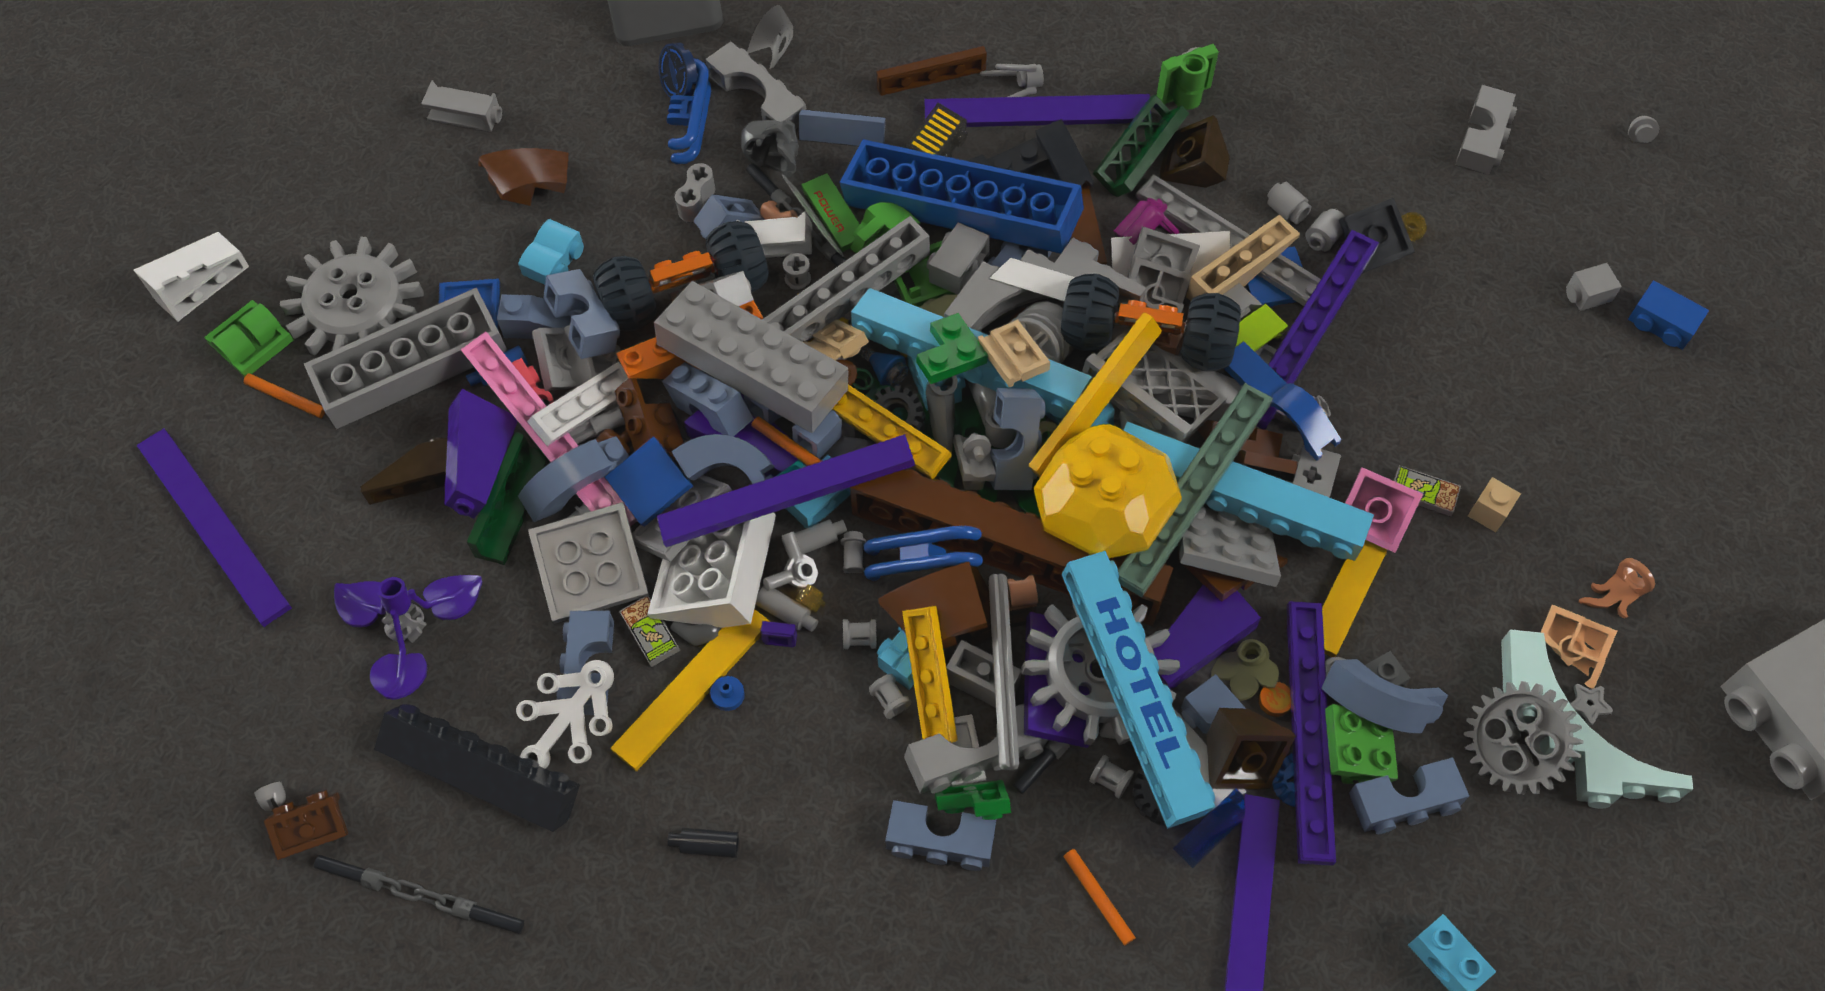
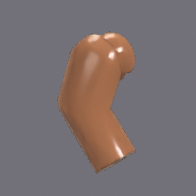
[760,201,798,220]

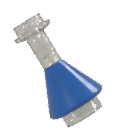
[858,345,909,387]

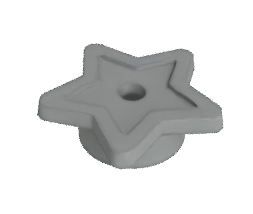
[1570,684,1613,725]

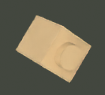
[1468,477,1521,532]

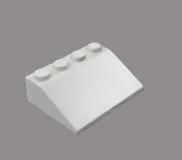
[647,512,776,628]

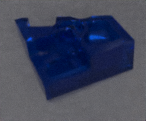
[1173,788,1245,868]

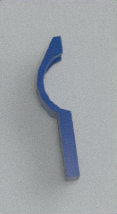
[1223,341,1341,461]

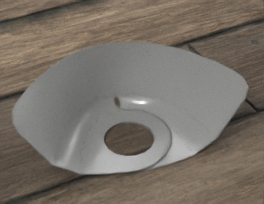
[747,5,793,69]

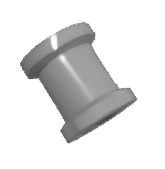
[783,253,811,290]
[843,619,876,649]
[869,674,911,719]
[1089,755,1134,799]

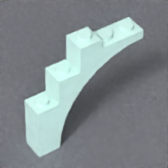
[1501,630,1693,808]

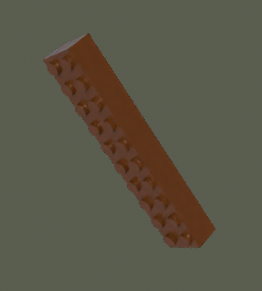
[850,469,1173,626]

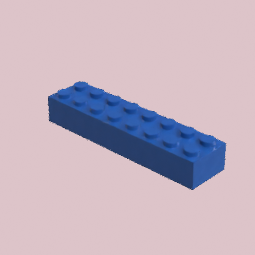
[839,139,1084,254]

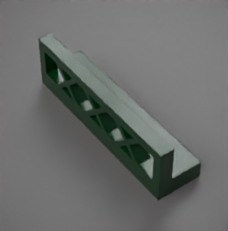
[1092,95,1189,197]
[467,432,549,565]

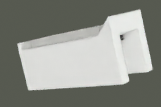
[736,211,812,258]

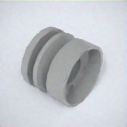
[1010,302,1075,364]

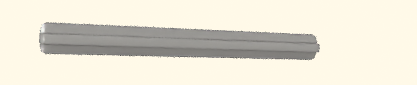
[988,574,1019,770]

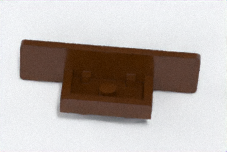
[615,378,684,465]

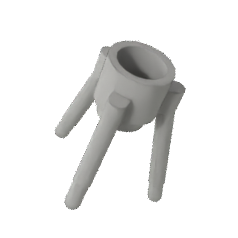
[980,64,1044,97]

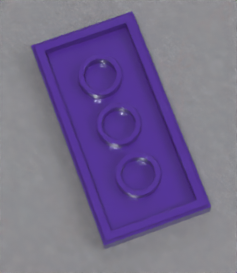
[1024,612,1092,748]

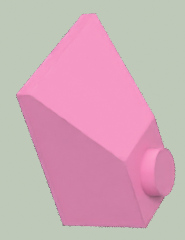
[1345,467,1423,553]

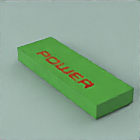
[801,173,860,252]

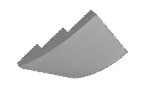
[1128,226,1200,313]
[532,325,620,391]

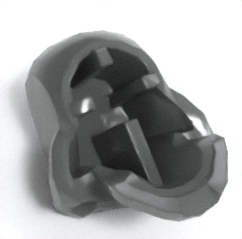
[741,120,799,179]

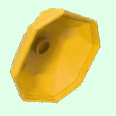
[1034,424,1182,559]

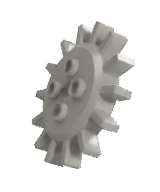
[280,237,424,356]
[1021,601,1180,745]

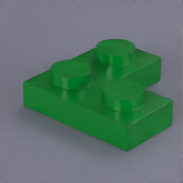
[916,313,988,384]
[935,780,1011,820]

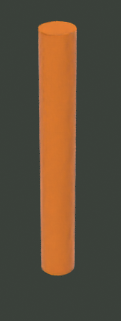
[243,373,325,419]
[752,416,822,466]
[1063,849,1136,946]

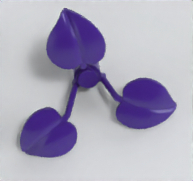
[334,575,482,700]

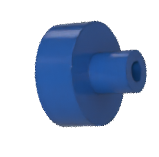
[710,676,745,711]

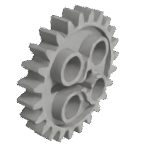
[1464,681,1583,795]

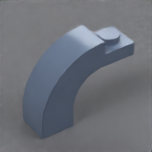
[671,434,775,484]
[518,436,629,522]
[1321,659,1448,733]

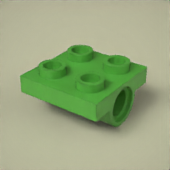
[1156,44,1219,110]
[204,300,294,377]
[1325,704,1398,784]

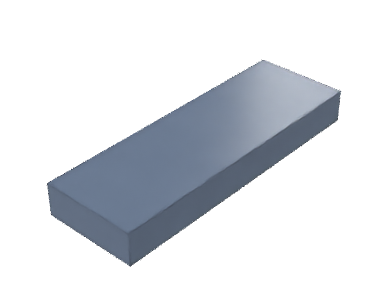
[799,110,885,146]

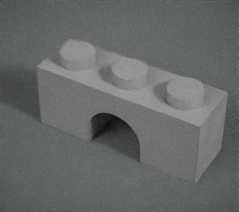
[1455,85,1517,174]

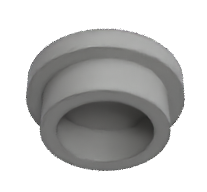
[1628,116,1659,143]

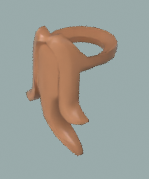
[1579,558,1655,618]

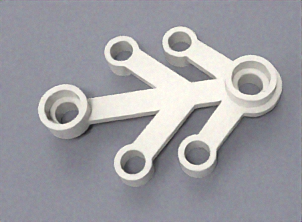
[516,660,614,768]

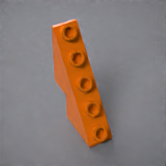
[616,300,763,379]

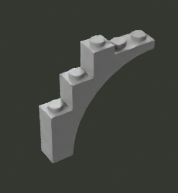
[944,238,1146,332]

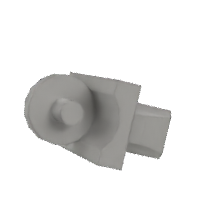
[953,433,996,490]

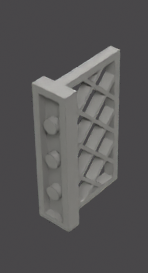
[1082,326,1227,443]

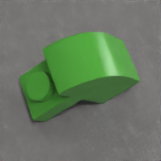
[851,202,921,253]

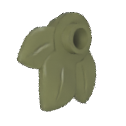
[1211,639,1279,701]

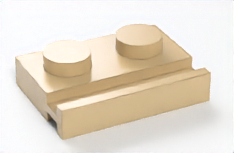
[803,319,869,360]
[978,319,1050,388]

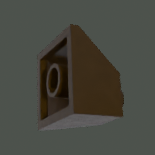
[1159,115,1230,188]
[1207,708,1296,789]

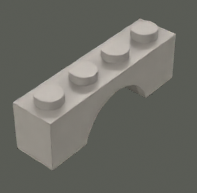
[705,41,806,129]
[904,704,1048,794]

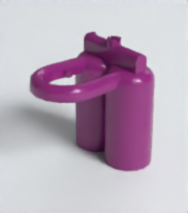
[1113,198,1179,245]

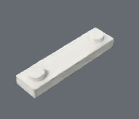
[527,362,628,446]

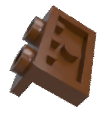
[264,790,348,860]

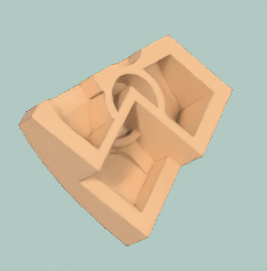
[1540,605,1617,689]

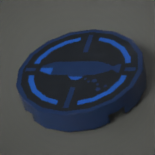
[658,43,697,98]

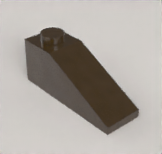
[360,438,447,505]

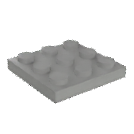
[528,502,649,624]
[1178,506,1281,587]

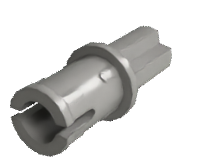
[569,407,626,444]

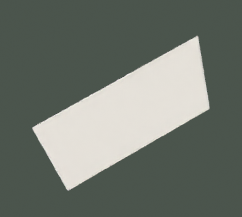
[990,258,1075,301]

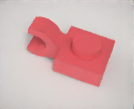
[512,358,554,405]

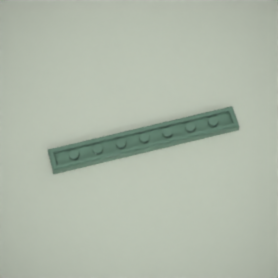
[1118,383,1273,597]

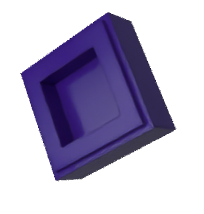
[761,621,797,648]

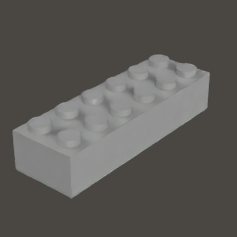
[654,281,848,433]
[304,287,507,429]

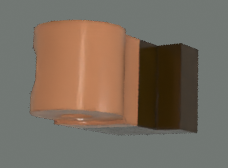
[1007,575,1038,627]

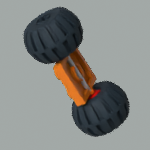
[593,221,768,332]
[1061,273,1241,371]

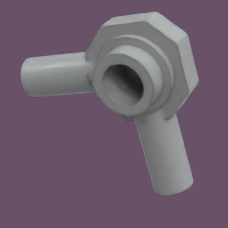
[763,531,818,591]

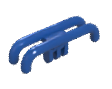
[666,58,711,164]
[864,526,983,581]

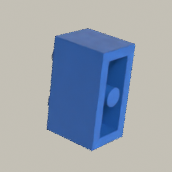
[1627,280,1709,350]

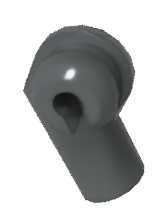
[670,622,721,646]

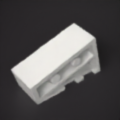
[134,232,249,322]

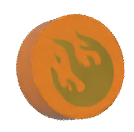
[1259,682,1291,717]

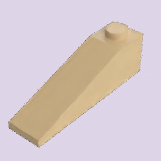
[1186,215,1300,301]

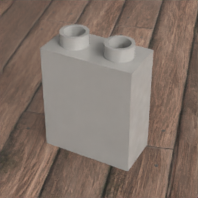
[1720,619,1825,800]

